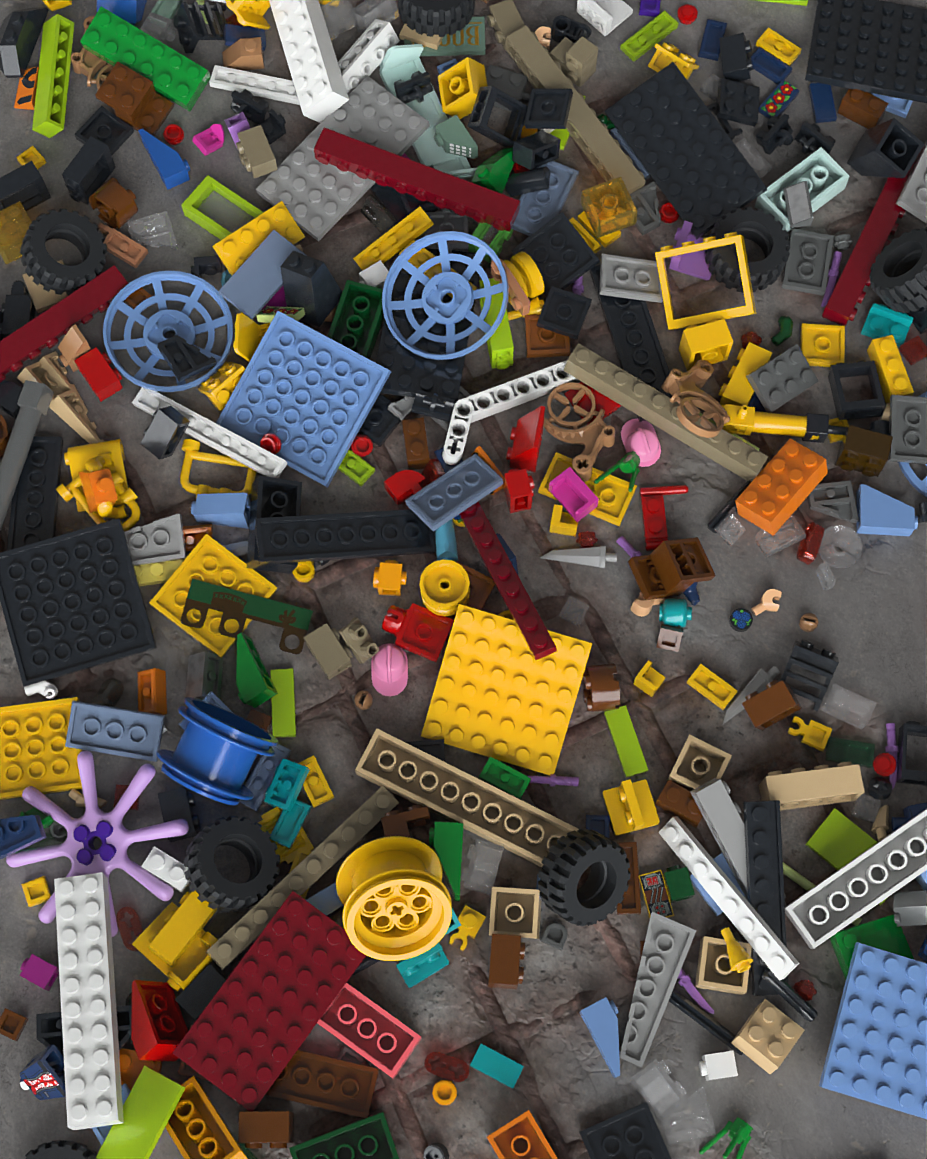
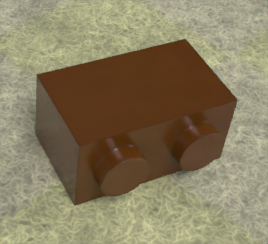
[838,89,889,129]
[402,417,430,470]
[655,780,703,828]

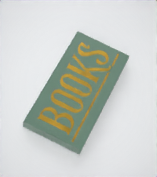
[404,16,485,56]

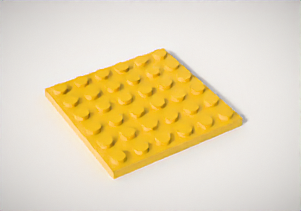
[421,604,593,775]

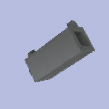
[893,891,927,926]

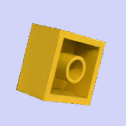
[438,57,487,119]
[679,319,733,371]

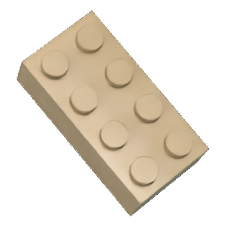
[759,762,865,811]

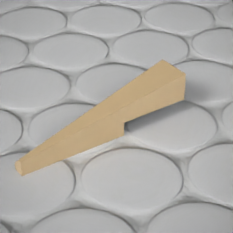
[17,351,104,444]

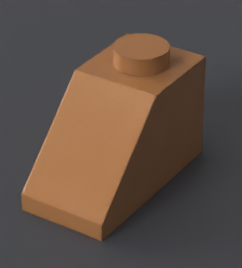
[222,37,264,71]
[58,324,91,372]

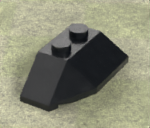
[0,7,49,78]
[36,1005,132,1057]

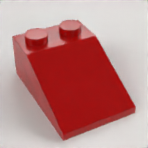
[506,406,545,472]
[131,980,188,1061]

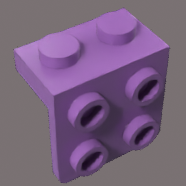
[668,221,712,280]

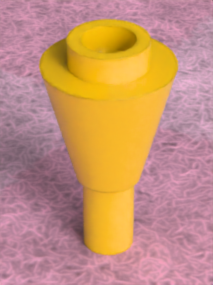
[507,296,545,321]
[721,927,753,973]

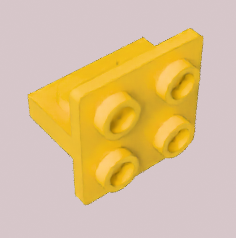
[225,0,271,30]
[648,42,699,80]
[198,362,245,411]
[602,779,660,836]

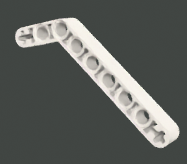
[442,360,581,465]

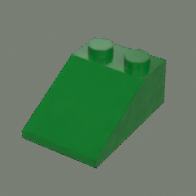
[429,822,464,901]
[829,914,914,980]

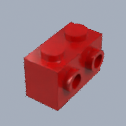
[74,347,123,402]
[504,468,534,513]

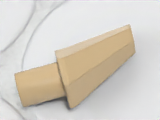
[68,789,107,808]
[871,805,889,841]

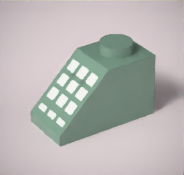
[434,115,478,159]

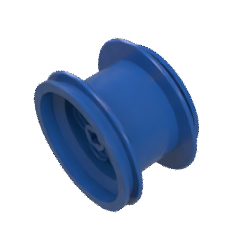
[156,697,278,805]

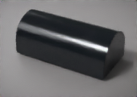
[505,166,550,197]

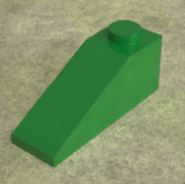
[471,147,514,194]
[236,633,278,708]

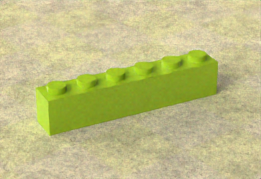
[32,14,75,138]

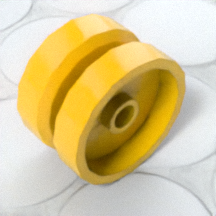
[503,251,544,305]
[419,559,470,617]

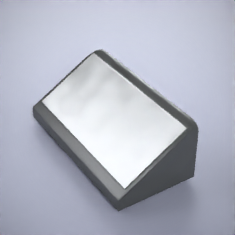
[783,181,813,228]

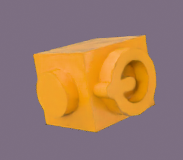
[373,560,407,596]

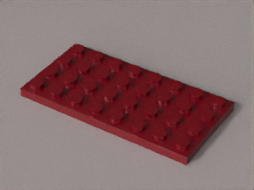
[173,891,366,1112]

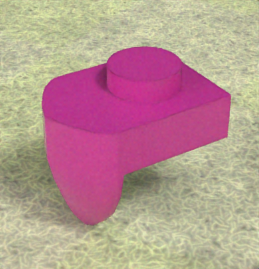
[192,124,225,156]

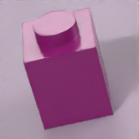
[20,954,59,991]

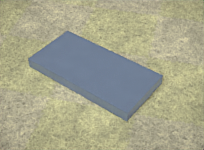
[512,161,579,236]
[219,230,307,319]
[405,453,504,532]
[65,700,165,762]

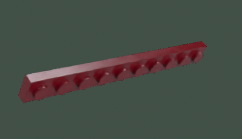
[459,502,557,661]

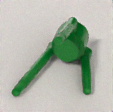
[594,451,640,492]
[699,1117,753,1159]

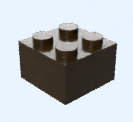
[835,425,893,477]

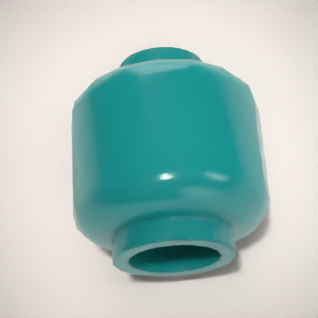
[659,598,692,628]

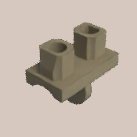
[339,617,379,664]

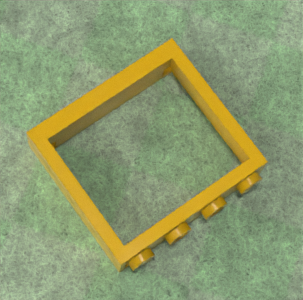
[655,232,756,330]

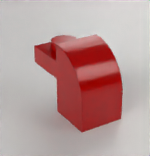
[384,470,426,505]

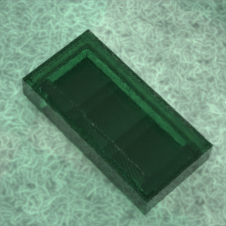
[825,737,875,768]

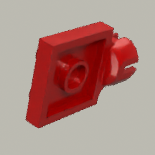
[382,603,454,662]

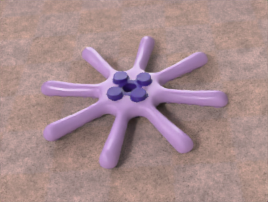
[6,751,189,937]

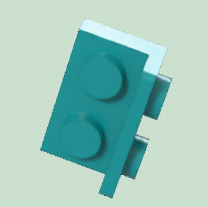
[861,303,914,349]
[264,758,310,812]
[396,942,449,988]

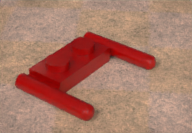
[640,485,688,551]

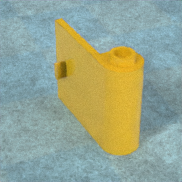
[64,439,128,512]
[132,902,218,991]

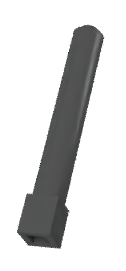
[0,380,54,532]

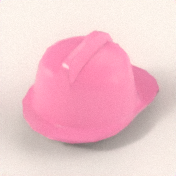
[621,419,661,467]
[371,643,408,697]

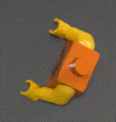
[79,452,129,519]

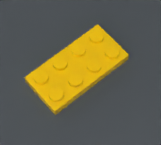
[212,201,305,276]
[538,452,637,526]

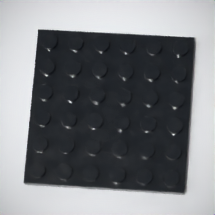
[805,0,927,103]
[0,518,157,687]

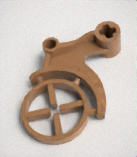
[71,16,114,90]
[661,360,730,438]
[544,383,615,482]

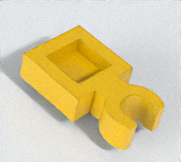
[788,717,832,751]
[449,905,486,951]

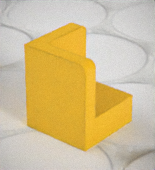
[550,504,578,537]
[633,660,666,697]

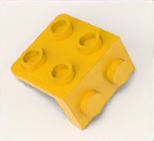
[233,312,271,362]

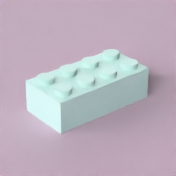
[755,147,850,232]

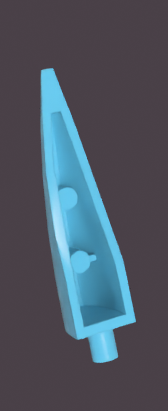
[435,519,458,561]

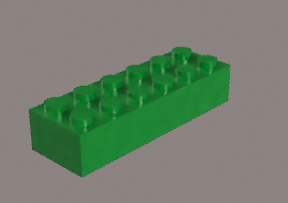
[80,6,211,112]

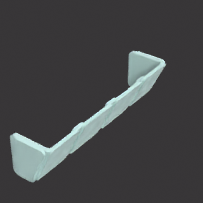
[379,44,477,182]

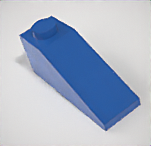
[138,129,191,190]

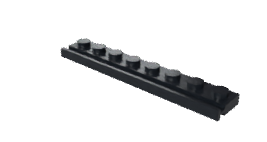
[743,800,788,996]

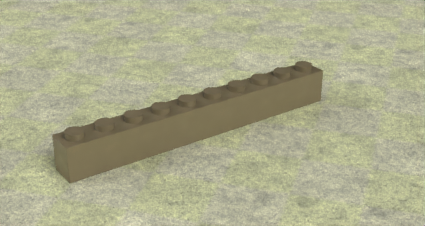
[504,26,645,200]
[564,343,768,481]
[206,786,399,970]

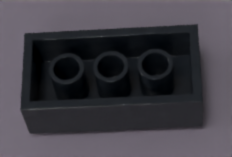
[247,475,302,574]

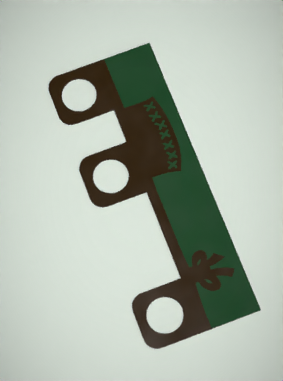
[181,579,313,655]

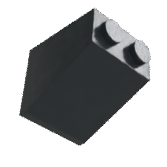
[847,118,924,178]
[280,251,343,327]

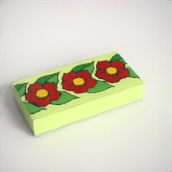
[256,306,305,323]

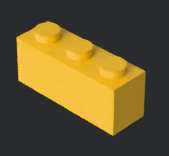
[867,335,914,404]
[719,342,773,406]
[148,890,217,967]

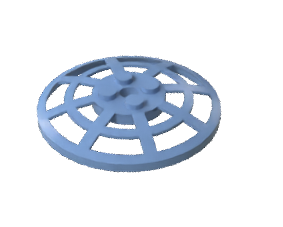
[382,231,509,360]
[103,271,234,392]

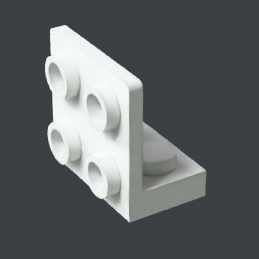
[577,0,633,36]

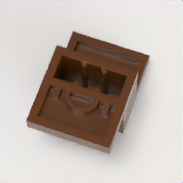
[95,61,174,136]
[628,537,716,600]
[381,805,430,838]

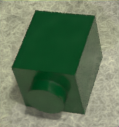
[663,865,695,903]

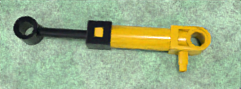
[722,404,889,443]

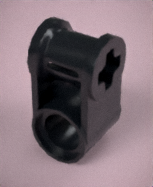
[551,15,592,43]

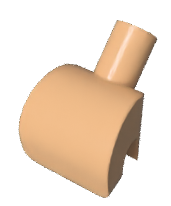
[535,26,551,49]
[751,589,782,616]
[631,591,665,617]

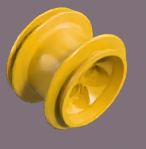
[336,836,452,961]

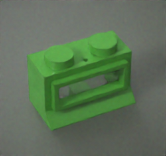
[468,223,513,263]

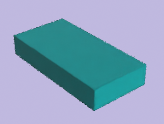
[269,799,311,849]
[470,1044,524,1089]

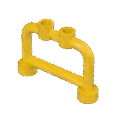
[180,439,257,499]
[56,466,141,532]

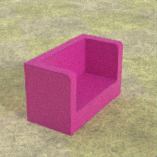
[549,467,599,522]

